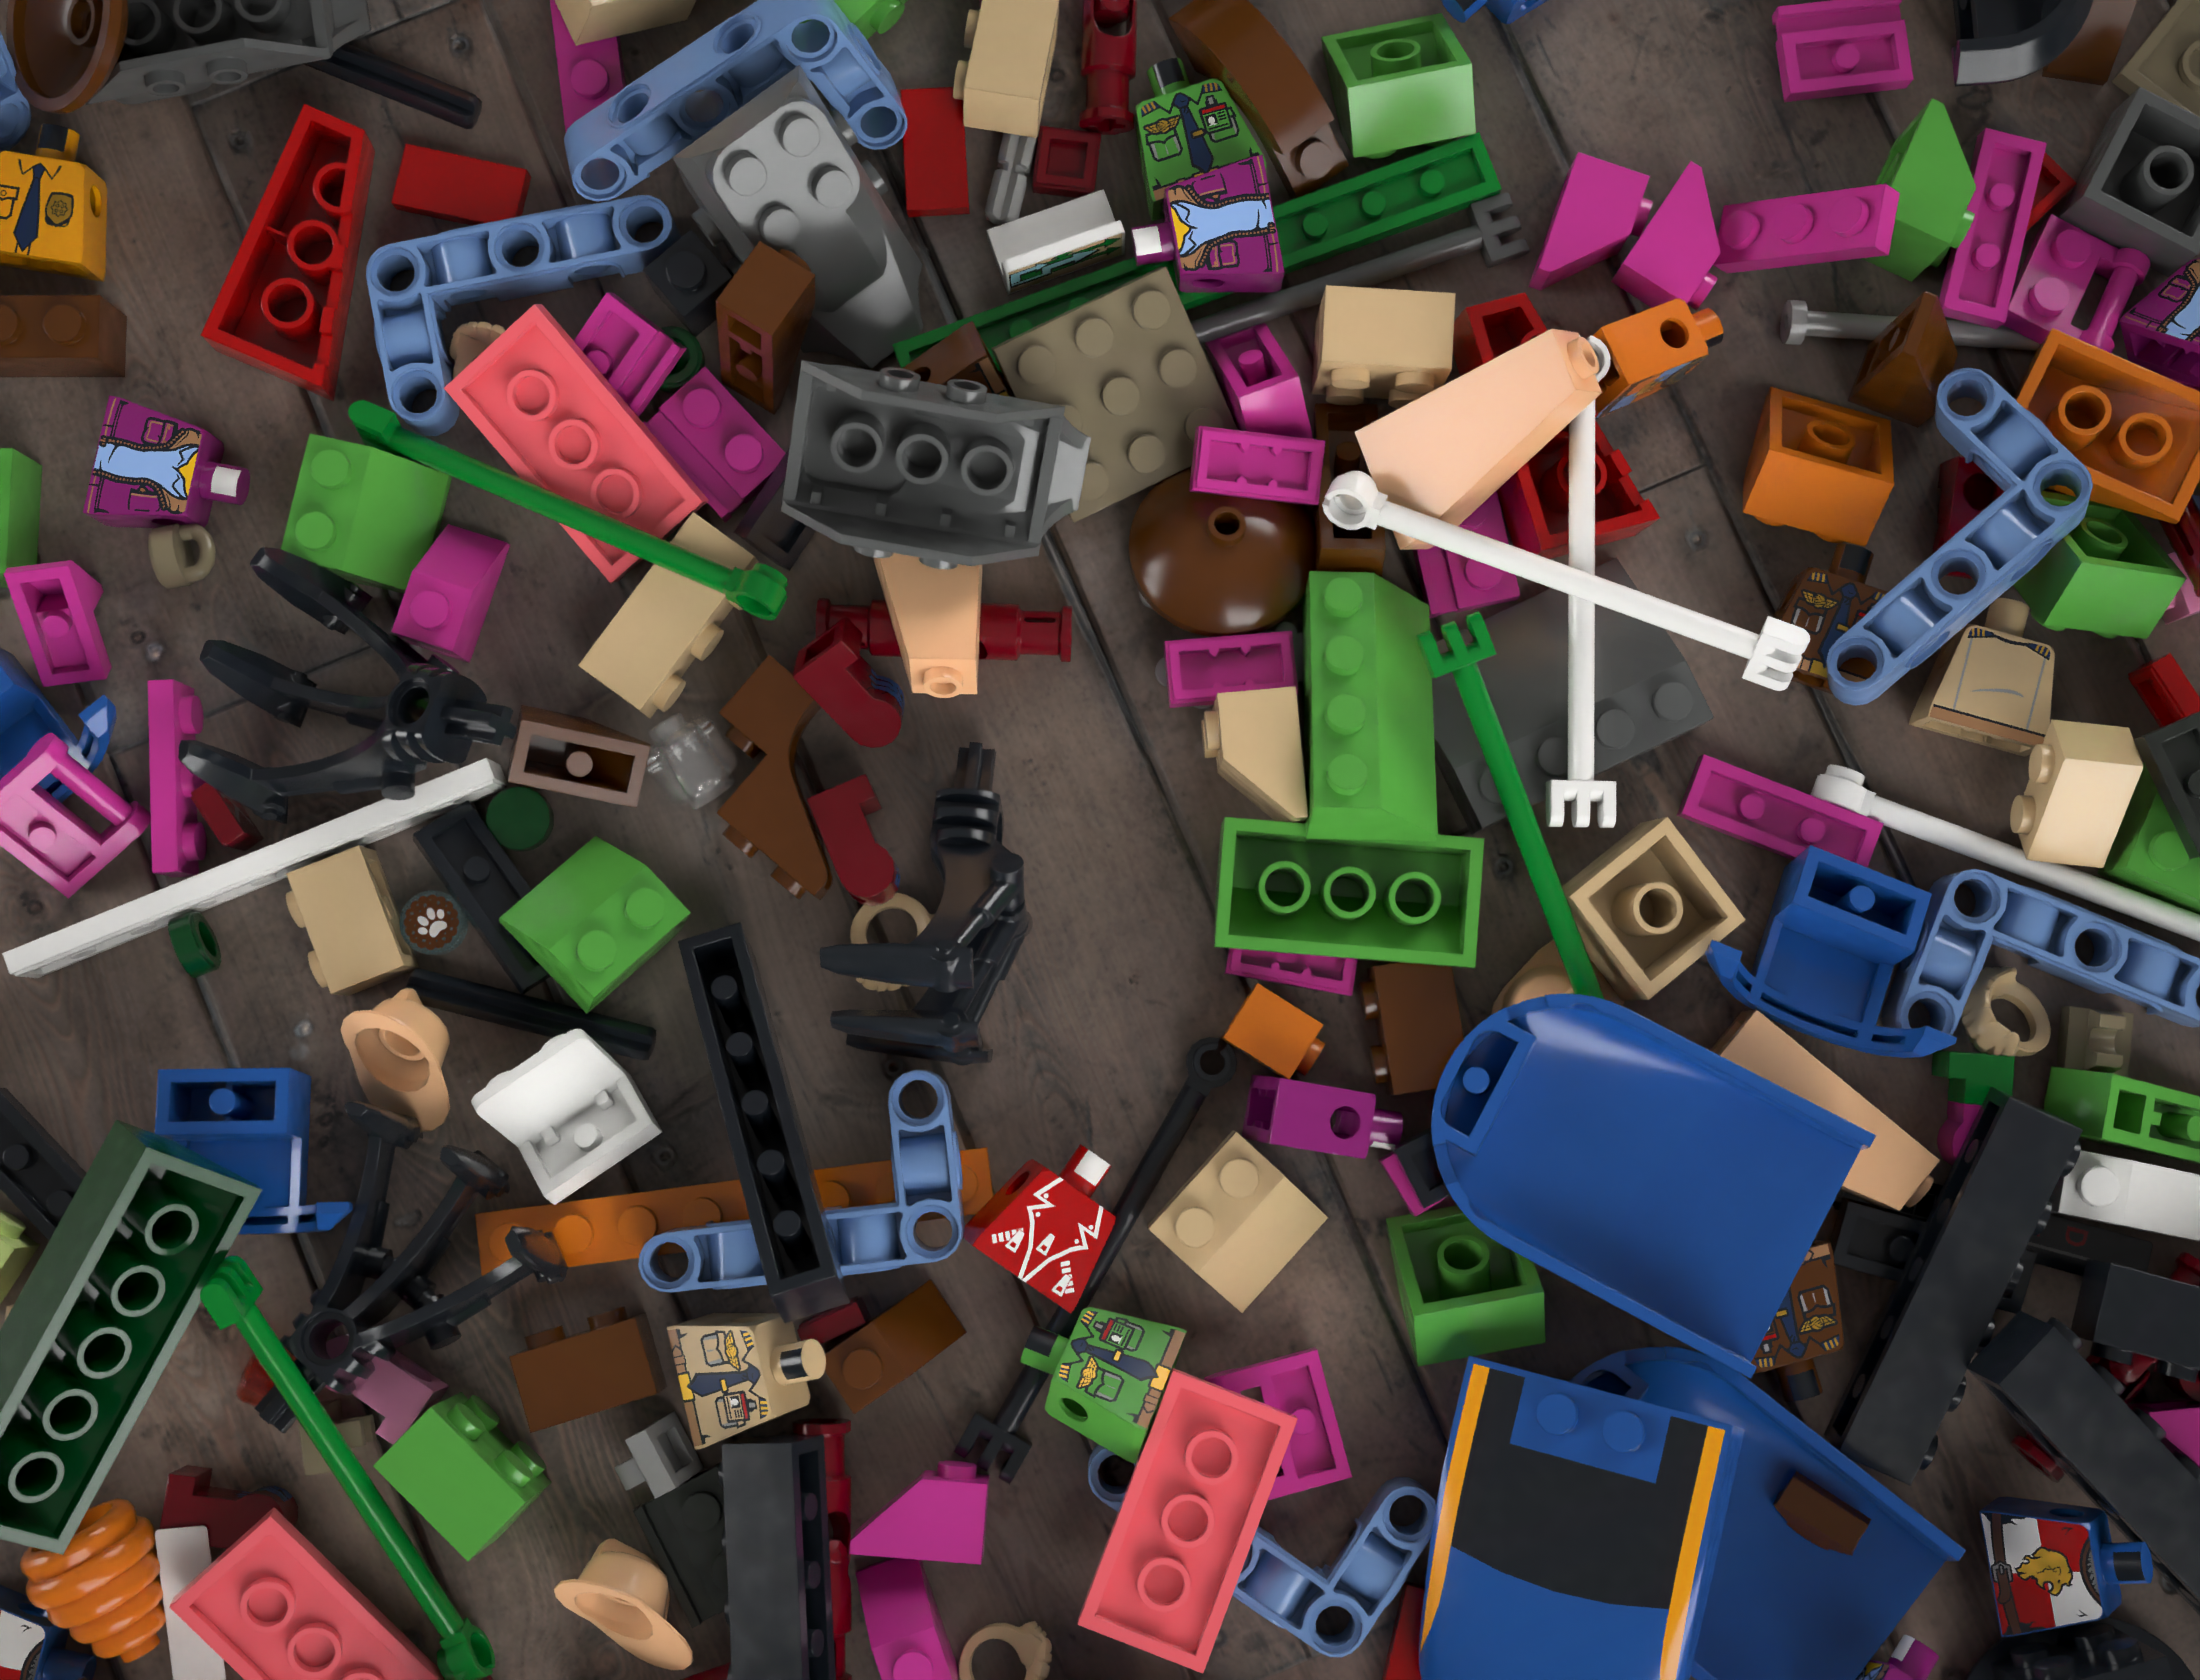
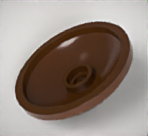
[6,0,129,114]
[1128,466,1316,637]

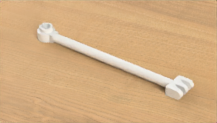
[1546,335,1616,828]
[1322,471,1810,691]
[1811,764,2200,942]

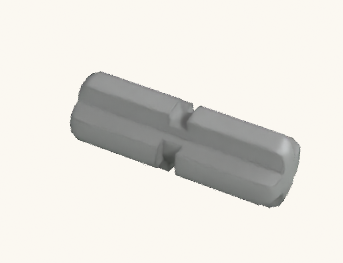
[985,132,1039,225]

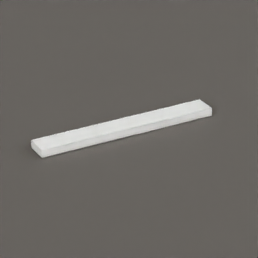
[2,758,508,978]

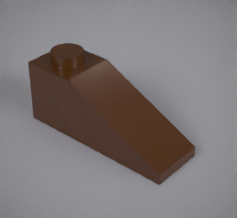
[716,241,815,415]
[1848,291,1958,428]
[1313,403,1386,577]

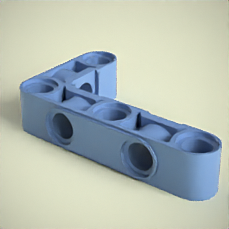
[564,0,907,202]
[366,195,681,436]
[1826,367,2093,706]
[1881,869,2200,1035]
[638,1069,965,1293]
[1088,1444,1436,1657]

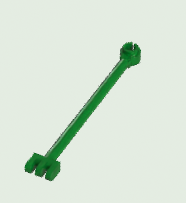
[348,400,788,621]
[1416,611,1605,1000]
[200,1256,495,1680]

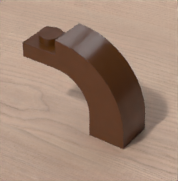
[1168,0,1349,198]

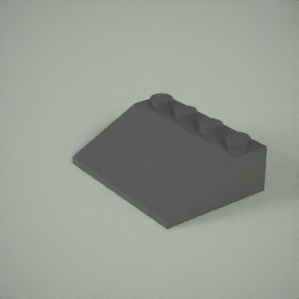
[1432,557,1714,835]

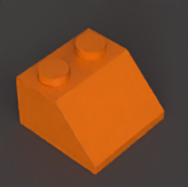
[1743,387,1894,547]

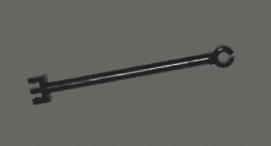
[953,1037,1237,1485]

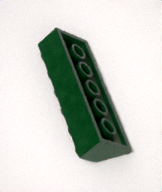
[0,1119,262,1555]

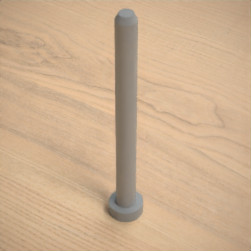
[1780,300,2040,351]

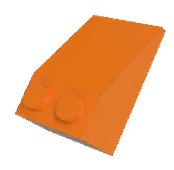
[2013,328,2200,524]

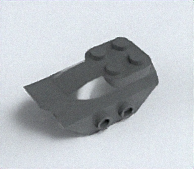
[86,0,371,105]
[672,65,923,369]
[781,360,1091,569]

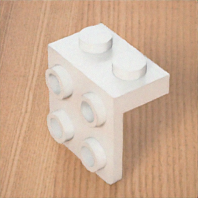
[471,1029,662,1205]

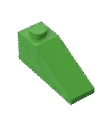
[2044,1066,2200,1164]

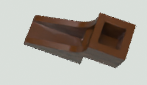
[717,655,833,900]

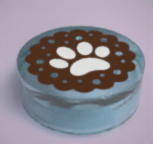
[399,890,468,955]

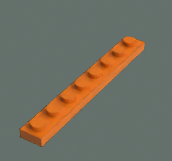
[475,1147,994,1276]

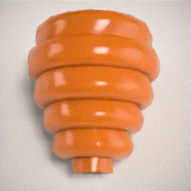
[20,1498,166,1663]

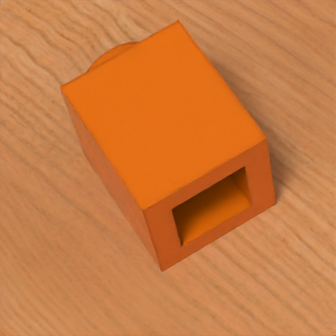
[1220,983,1325,1079]

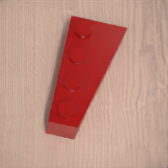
[201,104,375,401]
[1453,292,1660,559]

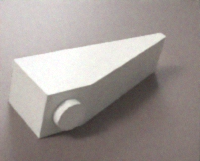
[2049,1150,2200,1242]

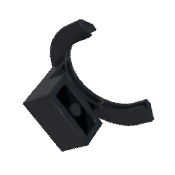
[1951,0,2094,87]
[1964,1617,2195,1680]

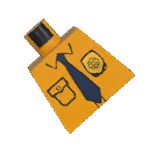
[0,124,107,282]

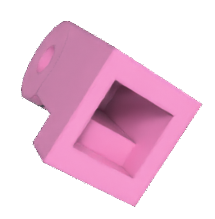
[325,1334,449,1445]

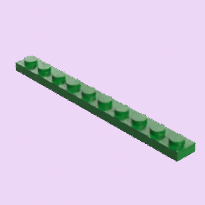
[892,132,1502,377]

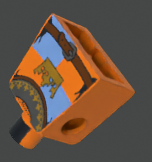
[1593,298,1723,420]

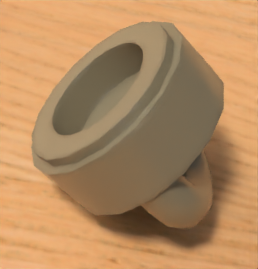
[148,523,216,590]

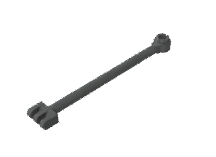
[1190,192,1530,344]

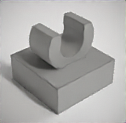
[614,1411,705,1499]

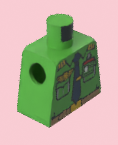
[1135,58,1267,221]
[1020,1307,1187,1464]

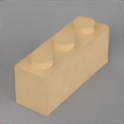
[578,512,759,719]

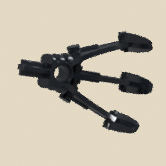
[178,547,517,824]
[820,742,1033,1066]
[254,1101,568,1433]

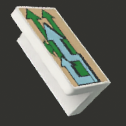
[986,189,1125,295]

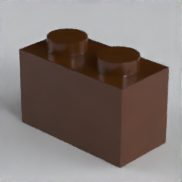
[0,295,127,377]
[1359,963,1464,1095]
[509,1306,667,1433]

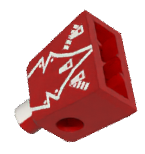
[963,1144,1116,1314]

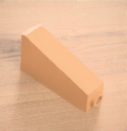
[1355,329,1602,550]
[873,553,982,698]
[1710,1010,1940,1211]

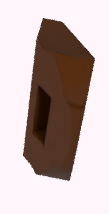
[1773,1471,1871,1556]

